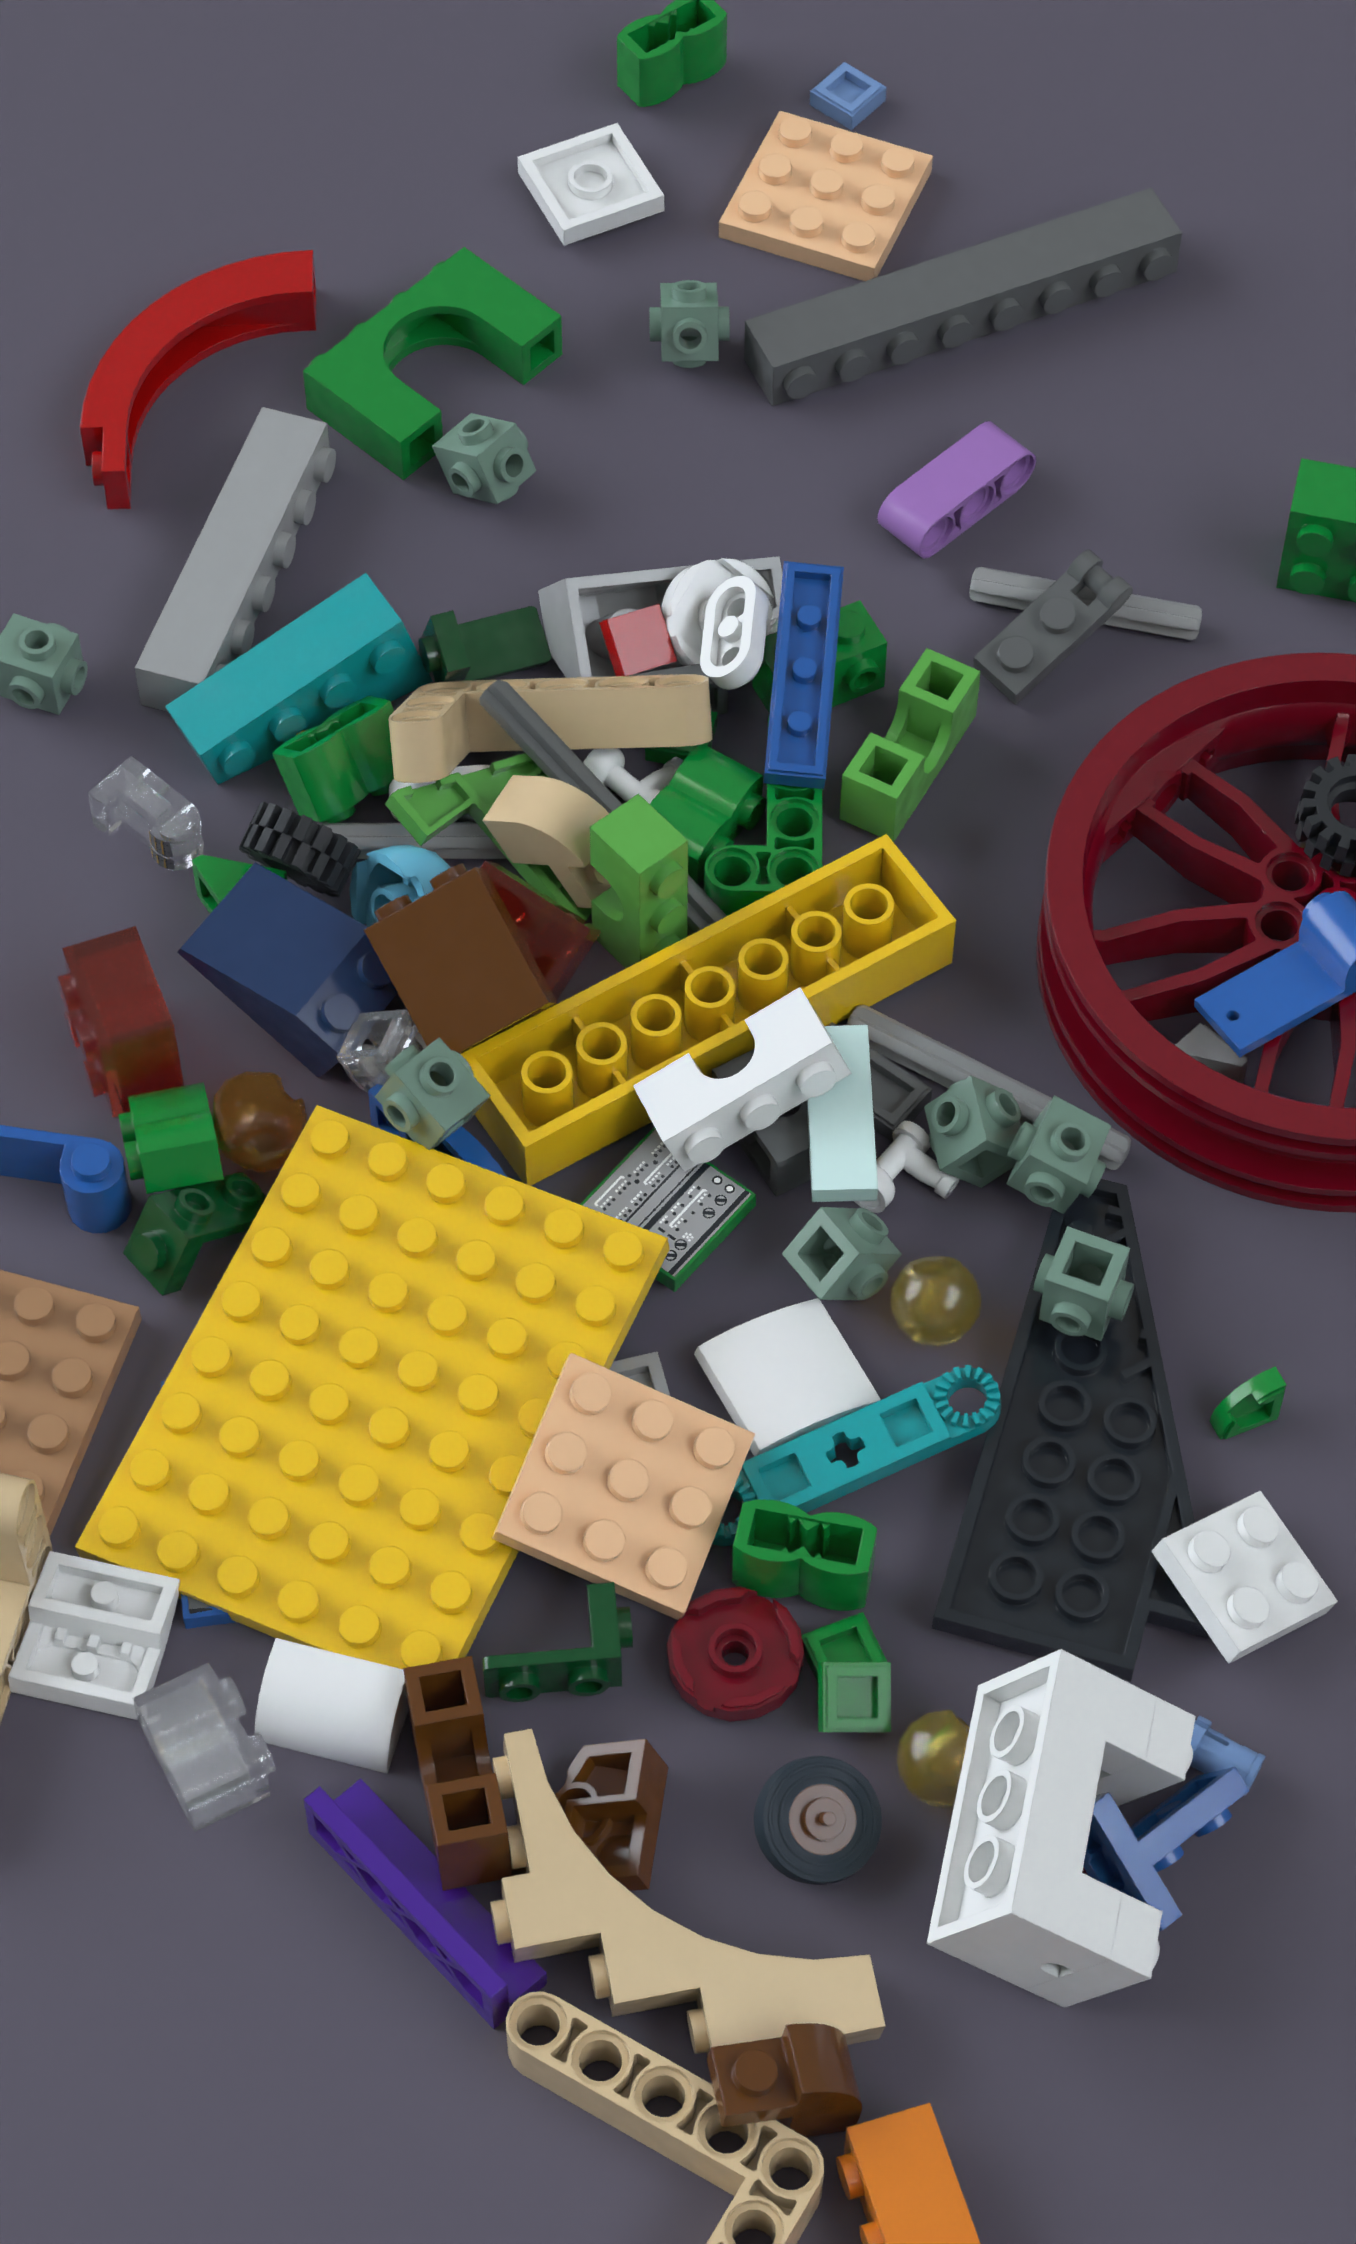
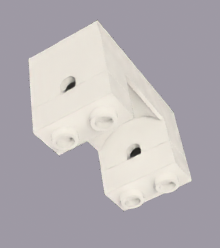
[927,1649,1196,2008]

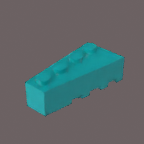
[165,573,433,785]

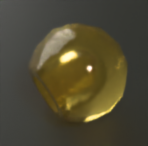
[890,1256,982,1347]
[896,1709,970,1808]

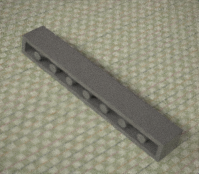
[744,187,1182,406]

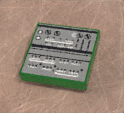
[580,1127,756,1292]

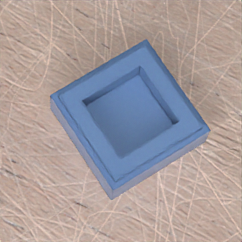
[810,62,886,130]

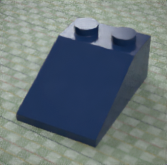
[177,862,398,1078]

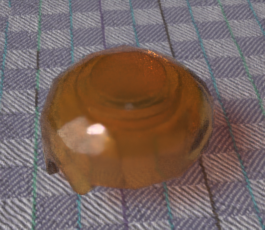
[212,1071,308,1172]

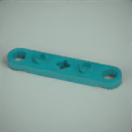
[712,1365,1001,1546]

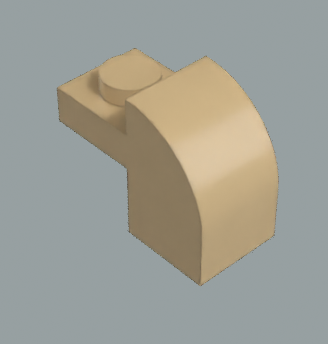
[482,775,611,908]

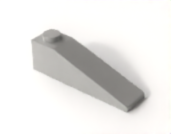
[538,556,782,678]

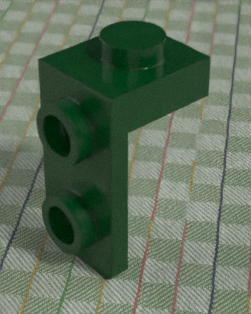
[418,606,551,682]
[123,1172,266,1296]
[482,1582,633,1702]

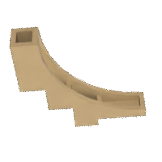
[490,1729,885,2055]

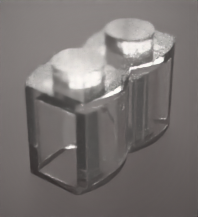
[133,1662,276,1832]

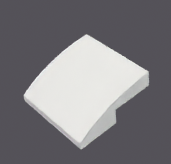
[694,1298,881,1457]
[8,1551,180,1721]

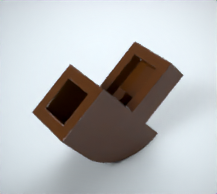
[707,2023,863,2137]

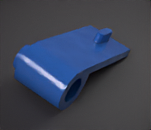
[1194,891,1356,1058]
[0,1125,132,1233]

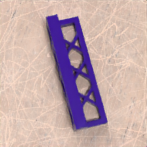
[303,1778,547,2029]

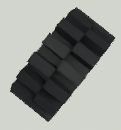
[1294,754,1356,877]
[239,802,361,897]

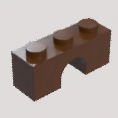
[403,1656,513,1891]

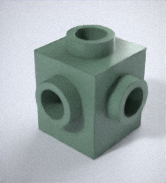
[649,280,730,368]
[432,413,536,504]
[0,613,88,715]
[375,1037,491,1150]
[924,1076,1021,1188]
[1006,1095,1111,1214]
[782,1207,902,1300]
[1033,1226,1135,1341]

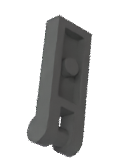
[973,549,1133,705]

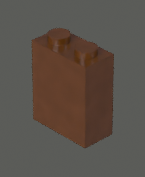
[364,863,558,1054]

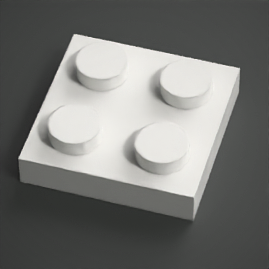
[517,123,664,246]
[1151,1490,1338,1664]

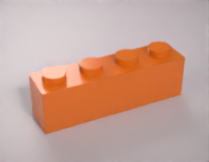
[836,2102,980,2244]

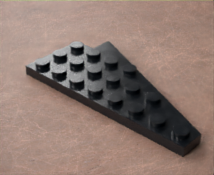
[932,1179,1210,1682]

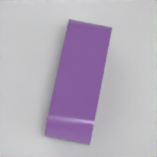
[877,421,1036,558]

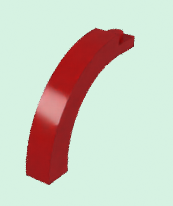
[80,250,317,510]

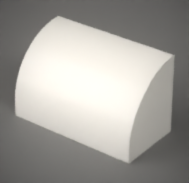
[255,1638,408,1774]

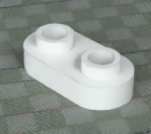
[700,576,769,690]

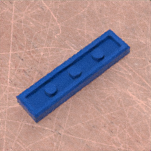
[763,561,844,789]

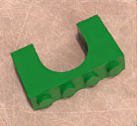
[303,247,563,480]

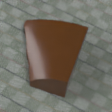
[511,1738,669,1891]

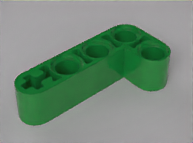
[704,714,822,916]

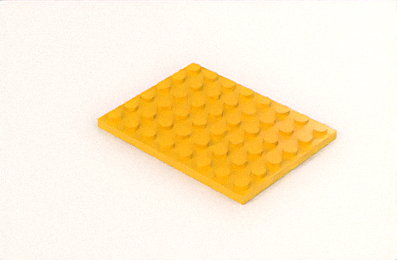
[75,1105,670,1669]

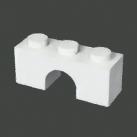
[633,987,851,1172]

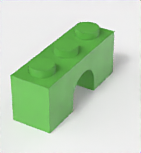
[840,648,981,842]
[590,794,688,968]

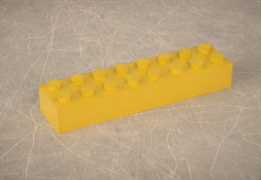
[461,834,956,1186]

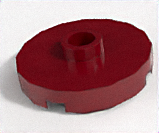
[667,1587,804,1722]

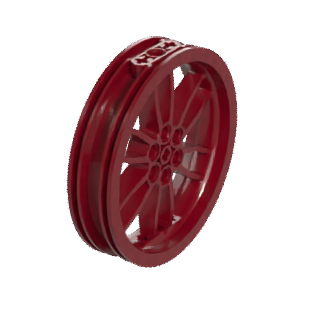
[1036,653,1356,1213]

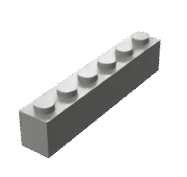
[135,407,336,712]

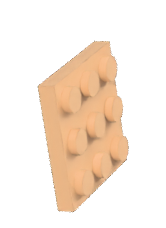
[719,111,933,281]
[492,1353,755,1620]

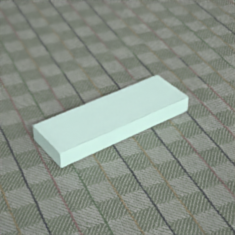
[807,1025,878,1202]

